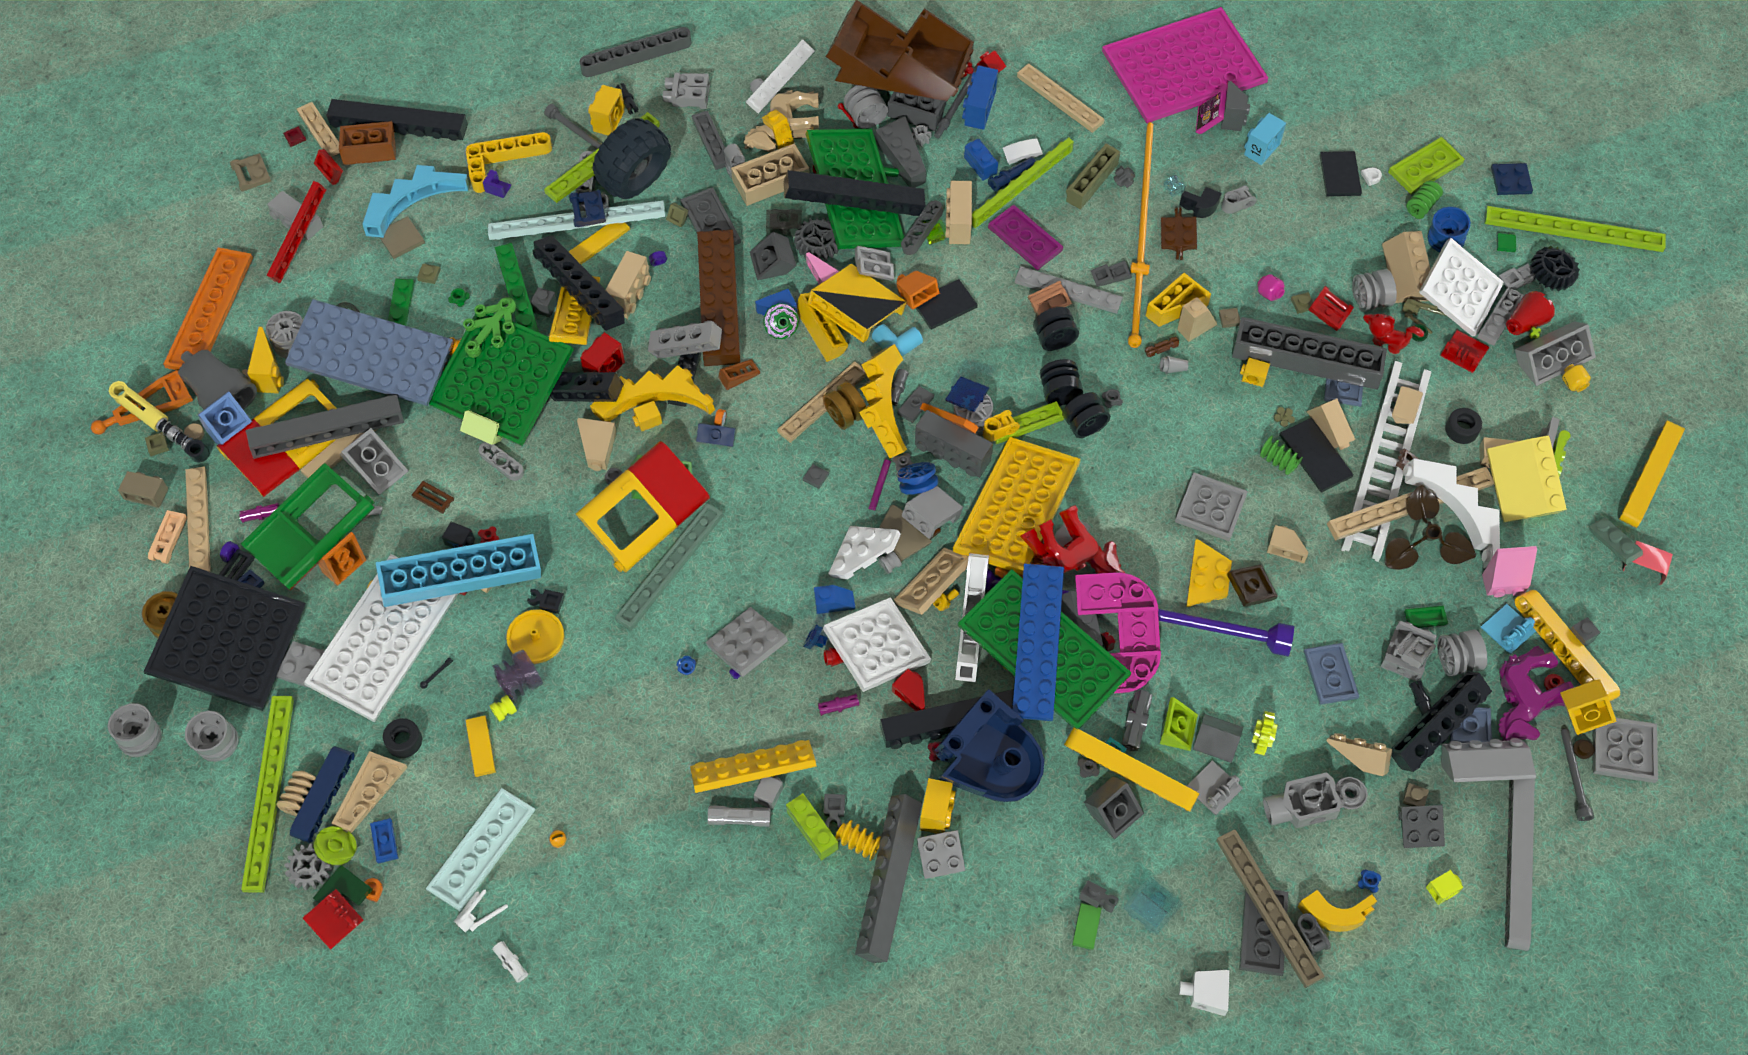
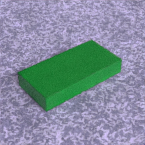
[1404,605,1448,628]

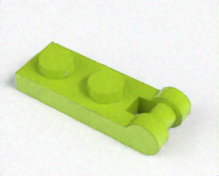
[1553,430,1571,477]

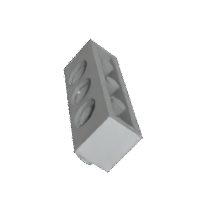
[648,321,722,358]

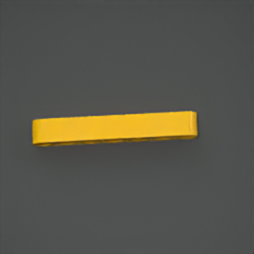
[1619,420,1685,528]
[1515,590,1620,702]
[1064,727,1199,812]

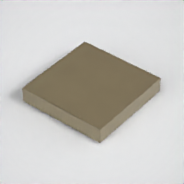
[379,216,425,259]

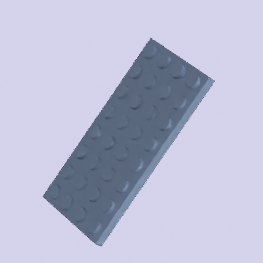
[285,299,454,406]

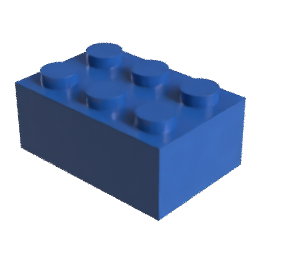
[962,66,998,130]

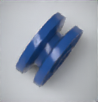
[896,462,939,494]

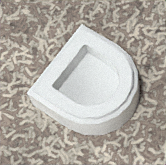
[1361,167,1382,186]

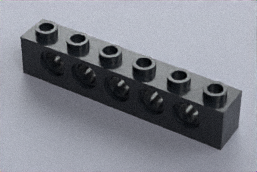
[1391,671,1492,772]

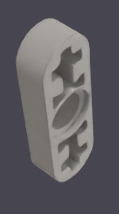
[479,442,524,481]

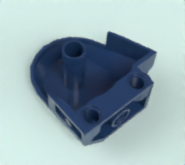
[934,689,1044,802]

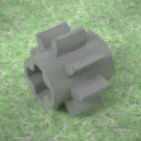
[912,125,931,147]

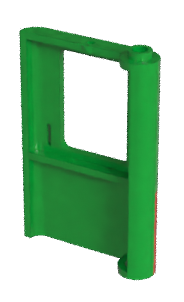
[241,463,375,591]

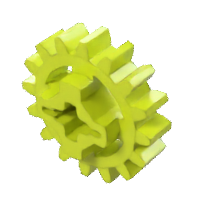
[1251,711,1278,756]

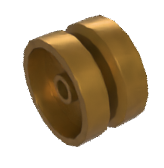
[823,381,866,430]
[142,591,178,638]

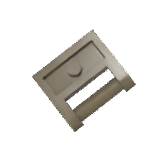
[230,153,271,192]

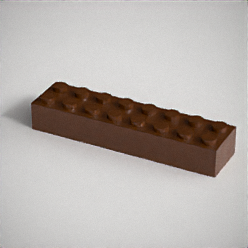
[697,230,741,366]

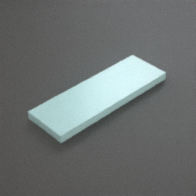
[426,788,535,911]

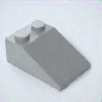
[340,428,408,495]

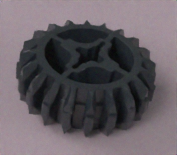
[1529,246,1580,292]

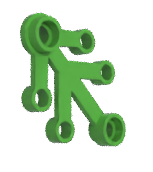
[463,297,516,358]

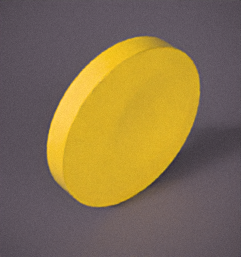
[506,610,565,664]

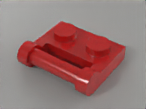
[1308,286,1354,331]

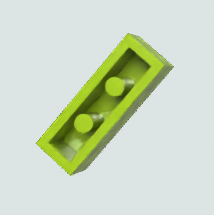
[786,793,838,861]

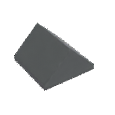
[1193,714,1243,763]

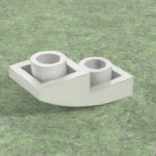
[1003,139,1043,165]

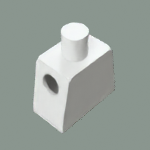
[1179,970,1229,1016]

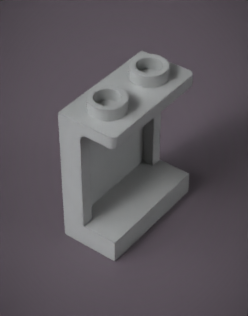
[902,486,963,539]
[1380,621,1437,682]

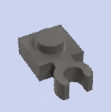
[824,794,845,830]
[1079,880,1119,913]

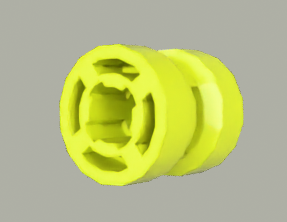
[489,695,517,722]

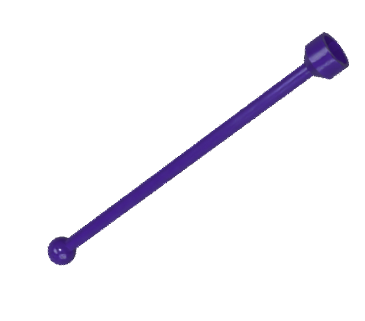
[985,568,1295,657]

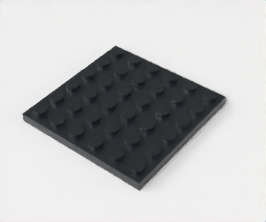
[144,566,306,711]

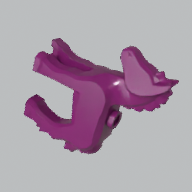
[1498,645,1574,741]

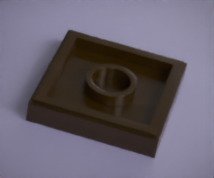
[1227,564,1278,607]

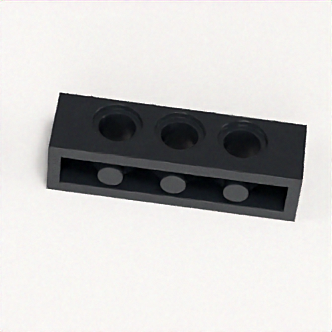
[550,372,624,402]

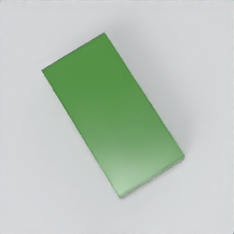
[1072,903,1102,950]

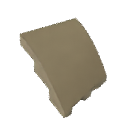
[879,505,932,562]

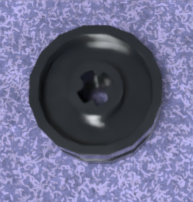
[1033,307,1079,351]
[1062,392,1111,438]

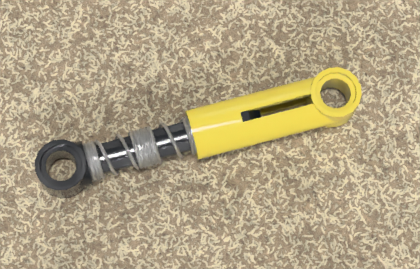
[109,381,210,463]

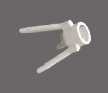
[454,890,508,933]

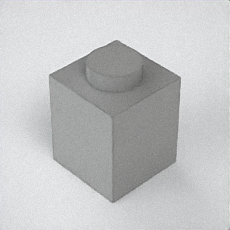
[753,776,783,810]

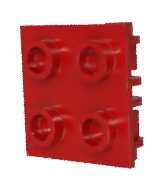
[1440,330,1490,373]
[303,889,364,950]

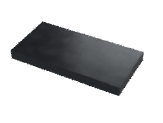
[1279,418,1354,493]

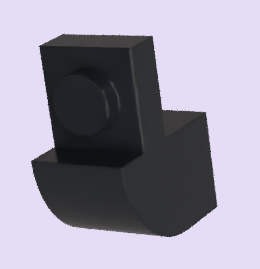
[1179,187,1222,218]

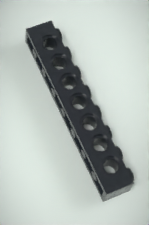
[533,235,625,331]

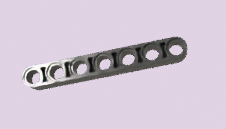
[579,27,692,77]

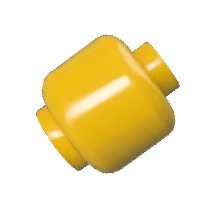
[1562,364,1591,392]

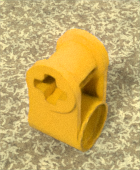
[983,410,1020,442]

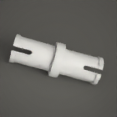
[492,941,528,983]

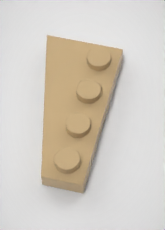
[331,751,408,833]

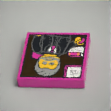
[1196,90,1226,134]

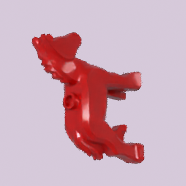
[1020,505,1125,574]

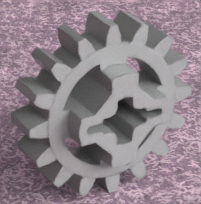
[285,844,332,890]

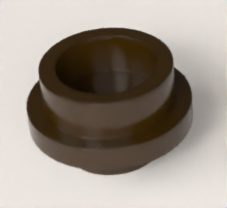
[1573,739,1594,759]

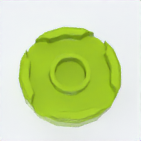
[314,826,357,865]

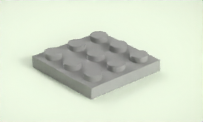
[1175,473,1248,541]
[705,607,788,677]
[1593,718,1658,783]

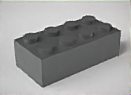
[915,410,993,478]

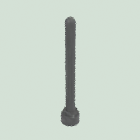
[544,104,601,149]
[1561,728,1595,821]

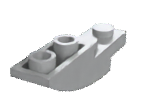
[1477,287,1524,346]

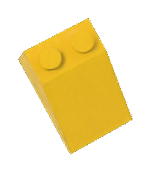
[247,327,284,393]

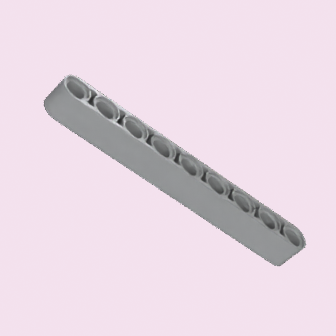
[1504,779,1535,951]

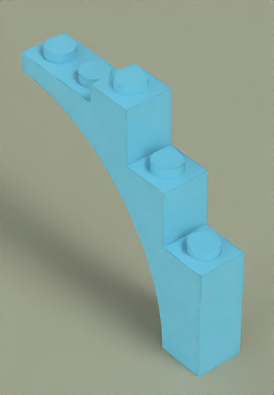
[363,165,469,238]

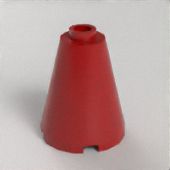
[1506,291,1555,335]

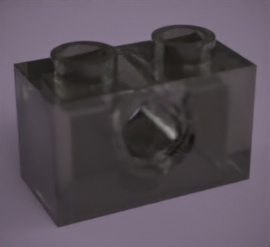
[766,209,802,236]

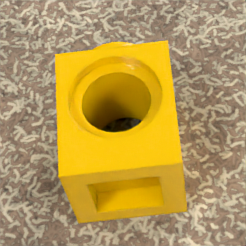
[1240,358,1270,387]

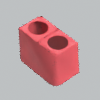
[1623,540,1673,585]

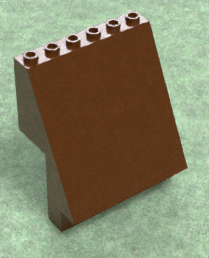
[825,0,974,101]

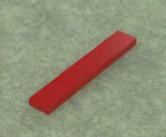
[266,181,327,283]

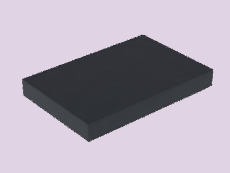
[1320,151,1362,197]
[916,279,978,330]

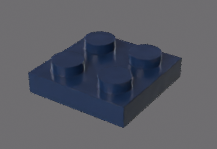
[1491,163,1533,195]

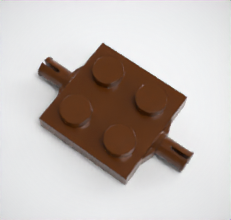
[1161,208,1197,260]

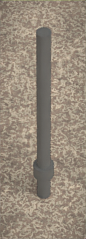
[934,64,978,139]

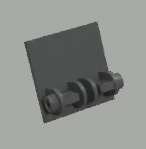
[1398,805,1445,848]

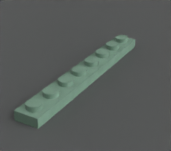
[615,503,723,630]

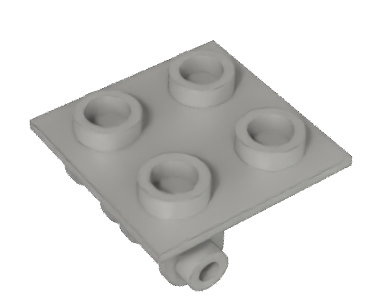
[1187,761,1243,815]
[917,830,965,879]

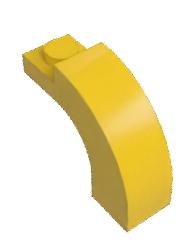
[1297,890,1377,932]

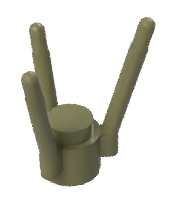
[1402,298,1447,334]

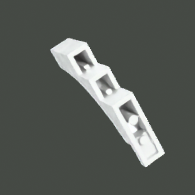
[1403,459,1500,569]

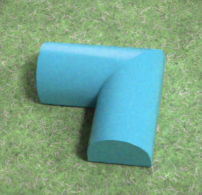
[872,324,923,356]

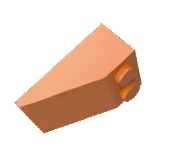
[318,532,366,586]

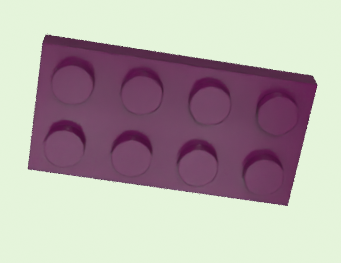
[988,204,1063,270]

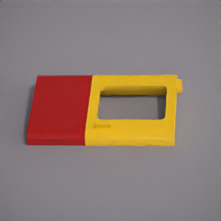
[216,379,337,497]
[576,441,710,572]

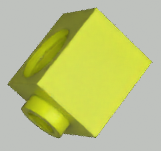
[1426,870,1463,905]

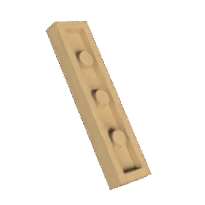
[297,102,340,157]

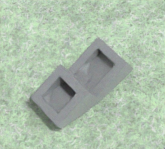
[1499,264,1535,290]

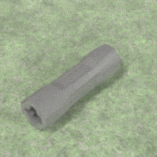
[708,806,771,827]

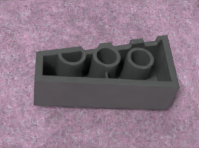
[875,117,926,188]

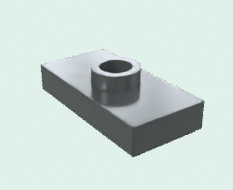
[898,386,934,423]

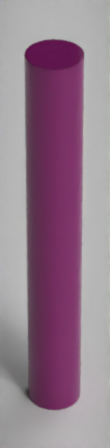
[868,459,891,511]

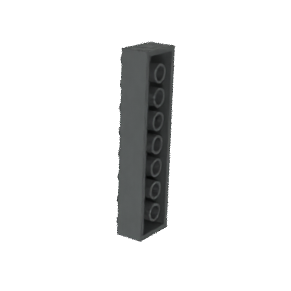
[1232,317,1387,390]

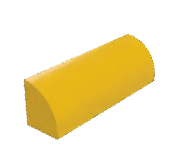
[796,292,848,362]

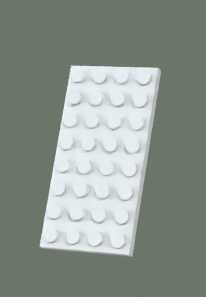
[304,554,459,722]

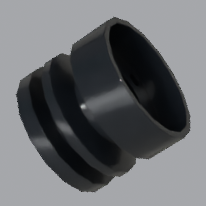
[1040,359,1083,406]

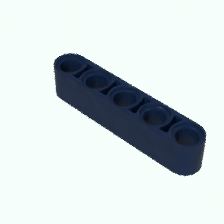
[290,746,355,843]

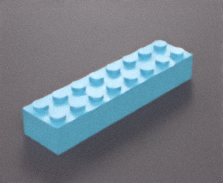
[375,534,541,607]

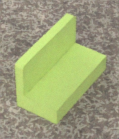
[460,410,502,445]

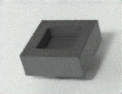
[803,464,829,489]

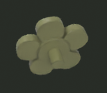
[1274,407,1295,427]

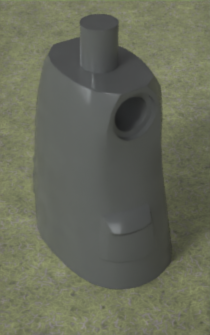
[178,349,257,410]

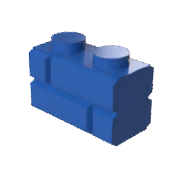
[964,139,998,181]

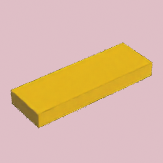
[465,715,496,777]

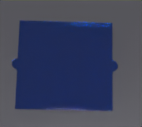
[945,376,989,412]

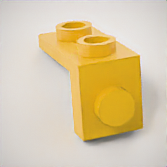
[762,109,794,150]

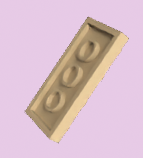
[894,548,969,615]

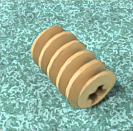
[276,771,316,816]

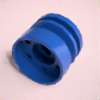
[1427,207,1471,253]

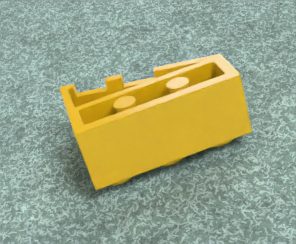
[1145,273,1211,327]

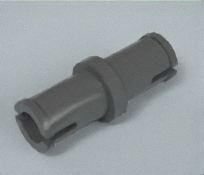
[891,369,909,406]

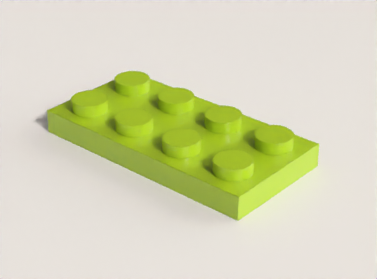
[1388,137,1465,195]

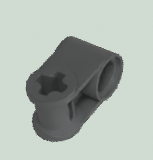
[1294,913,1331,957]

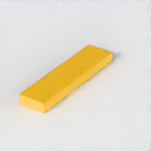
[569,222,630,265]

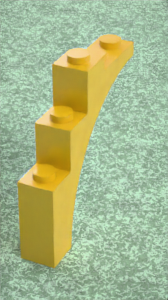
[859,344,907,458]
[590,365,715,422]

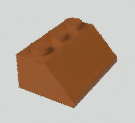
[339,121,396,165]

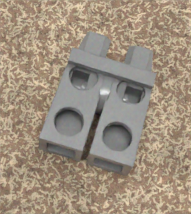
[663,73,710,109]

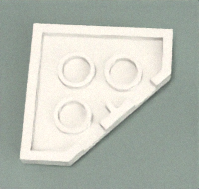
[828,526,901,579]

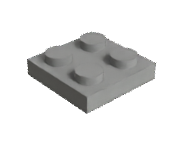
[276,641,325,688]

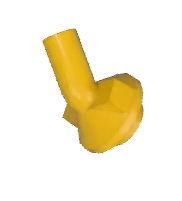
[933,588,959,611]

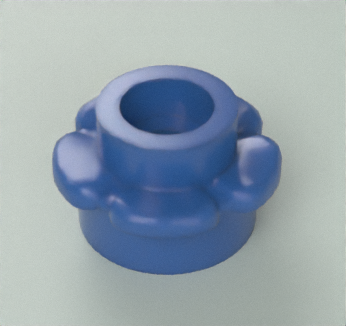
[676,656,696,675]

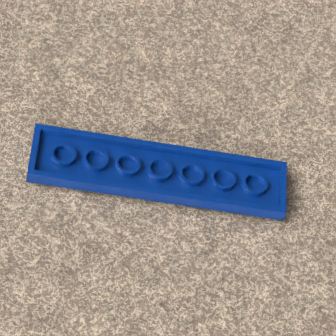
[1012,564,1064,721]

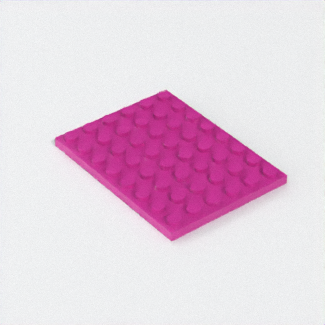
[1102,7,1268,124]

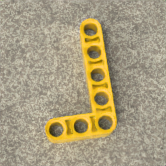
[466,132,552,193]

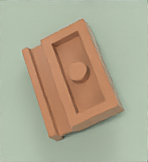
[1027,281,1072,316]

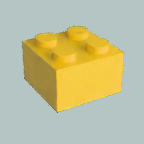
[588,85,625,135]
[1560,679,1617,735]
[920,778,956,834]

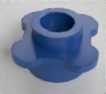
[1358,869,1381,893]

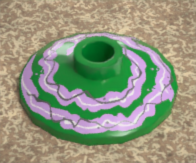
[763,303,799,339]

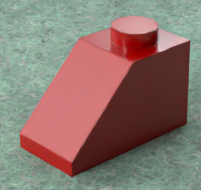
[892,669,925,711]

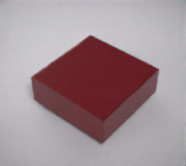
[283,126,306,147]

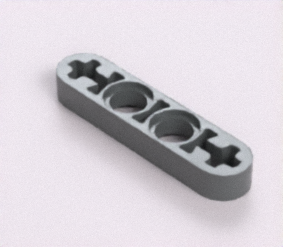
[901,201,943,255]

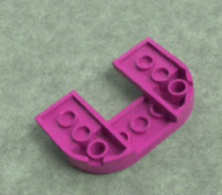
[1075,573,1161,693]

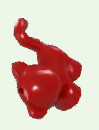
[1363,314,1424,354]

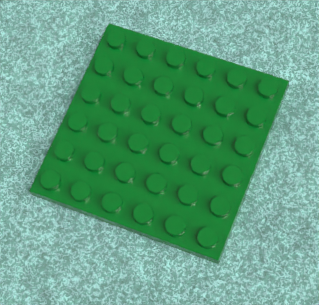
[429,309,574,446]

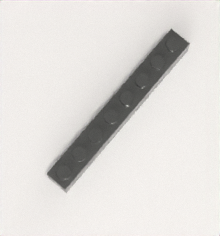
[246,394,404,459]
[855,794,922,963]

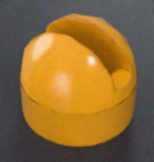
[549,830,566,848]

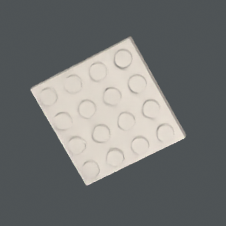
[1419,238,1504,337]
[823,597,931,692]

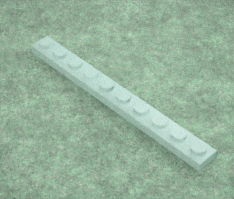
[488,201,665,240]

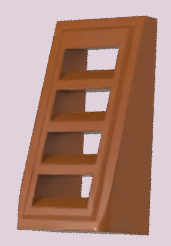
[718,359,760,390]

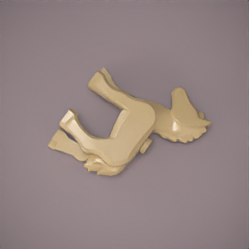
[744,90,819,153]

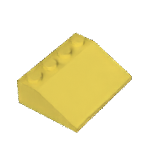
[1486,436,1567,523]

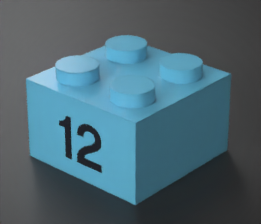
[1244,113,1286,165]

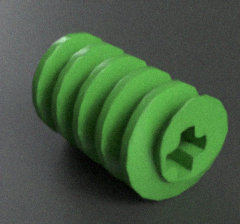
[1406,181,1443,219]
[1260,435,1303,475]

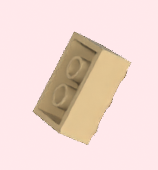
[945,181,972,244]
[606,251,651,319]

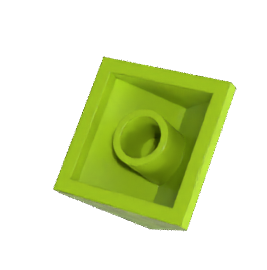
[1160,697,1198,751]

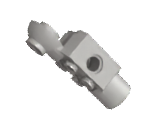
[1263,772,1368,828]

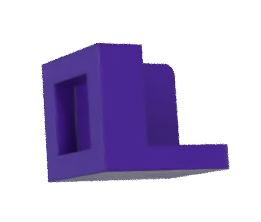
[483,170,511,198]

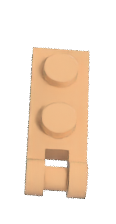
[148,510,187,564]

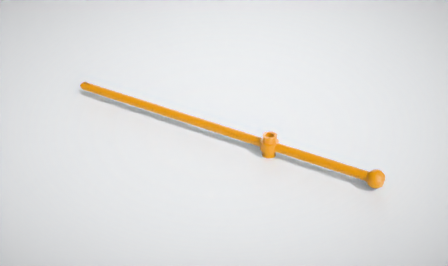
[1128,122,1154,348]

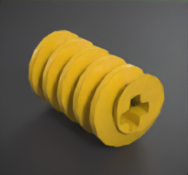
[835,820,881,861]

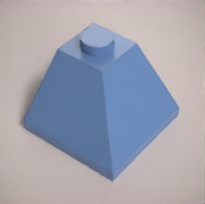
[198,391,252,444]

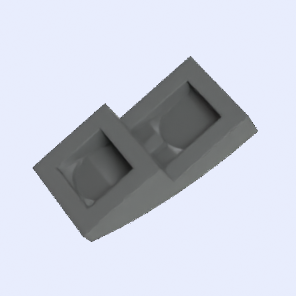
[1091,260,1132,287]

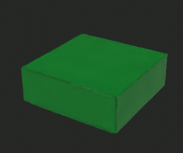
[1497,233,1516,252]

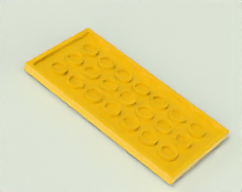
[953,437,1080,575]

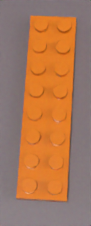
[163,247,253,371]

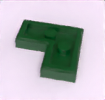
[313,865,373,906]

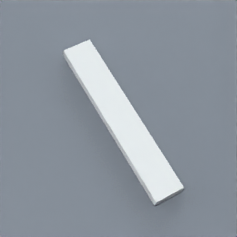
[746,39,815,114]

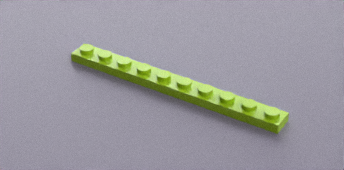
[1485,206,1666,252]
[241,696,294,893]

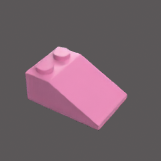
[1482,546,1537,598]

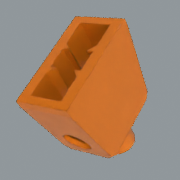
[896,271,940,310]

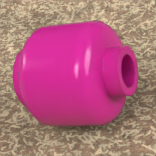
[1257,274,1285,301]

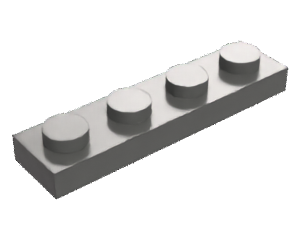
[691,110,726,170]

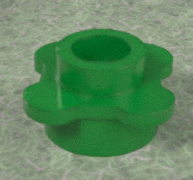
[448,288,470,307]

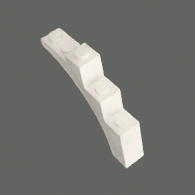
[955,553,989,682]

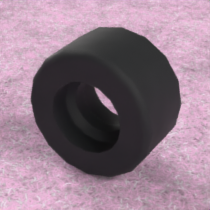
[1445,408,1483,444]
[382,718,422,758]

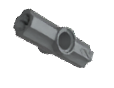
[1122,690,1152,751]

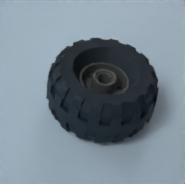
[593,118,671,199]

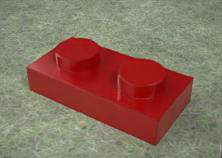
[314,149,343,185]

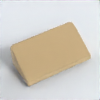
[1392,386,1423,424]

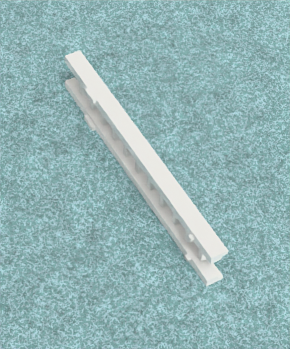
[1341,361,1431,562]

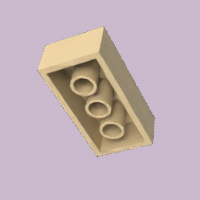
[731,143,810,206]

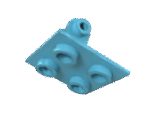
[1481,604,1536,654]

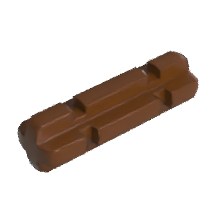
[1145,336,1179,357]

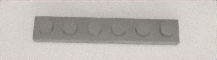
[1015,266,1123,314]

